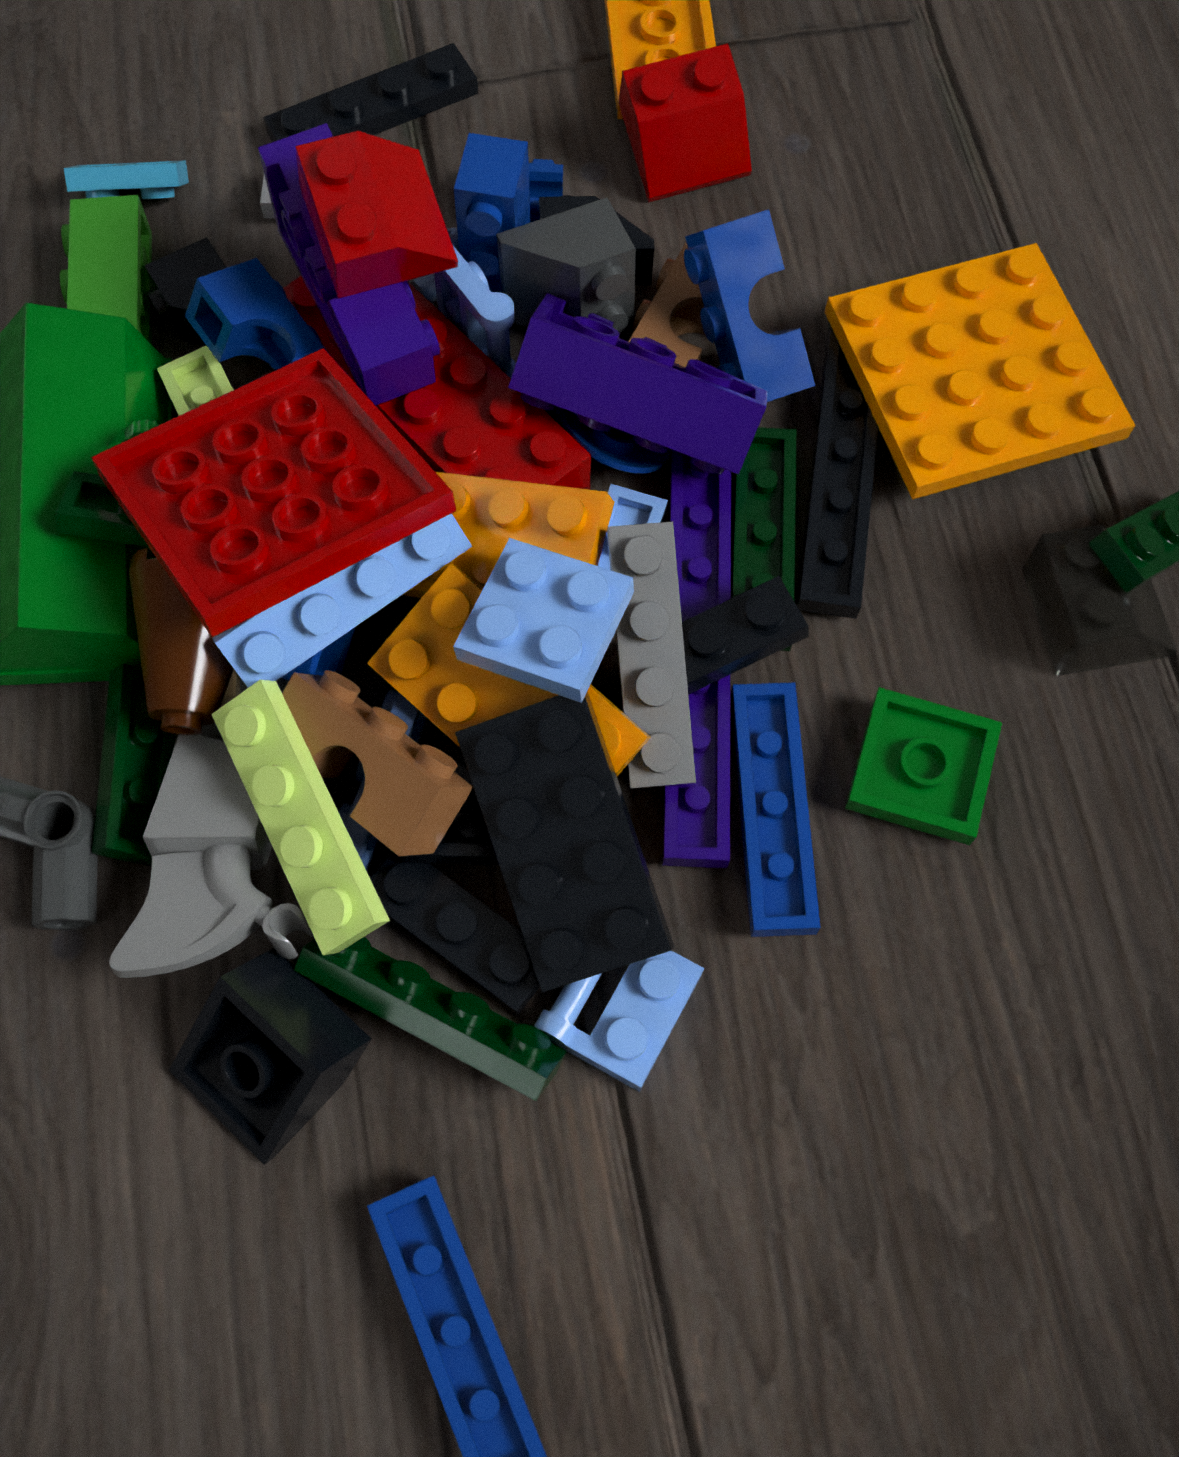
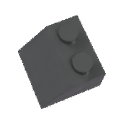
[496,197,636,333]

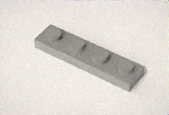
[607,521,696,788]

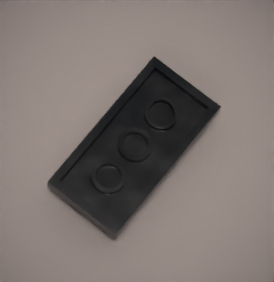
[455,691,675,992]

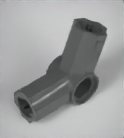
[0,776,98,931]

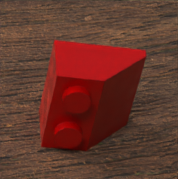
[618,43,752,203]
[295,131,458,299]

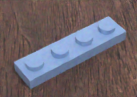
[212,513,473,688]

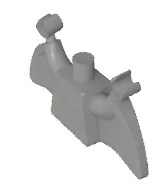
[109,678,313,978]

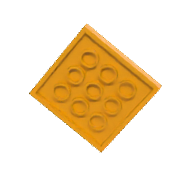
[824,243,1136,500]

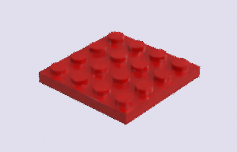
[91,348,456,638]

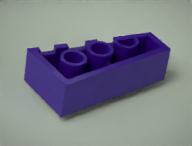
[258,123,440,406]
[508,293,767,474]

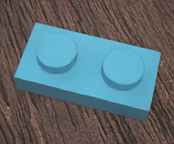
[64,160,189,199]

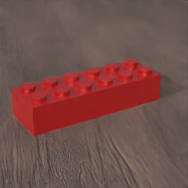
[283,276,591,490]

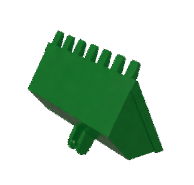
[0,302,179,685]

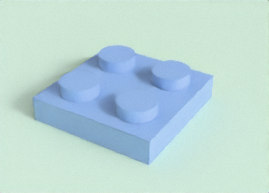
[453,538,634,703]

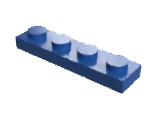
[730,682,821,937]
[367,1175,548,1457]

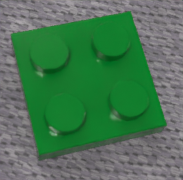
[845,687,1002,846]

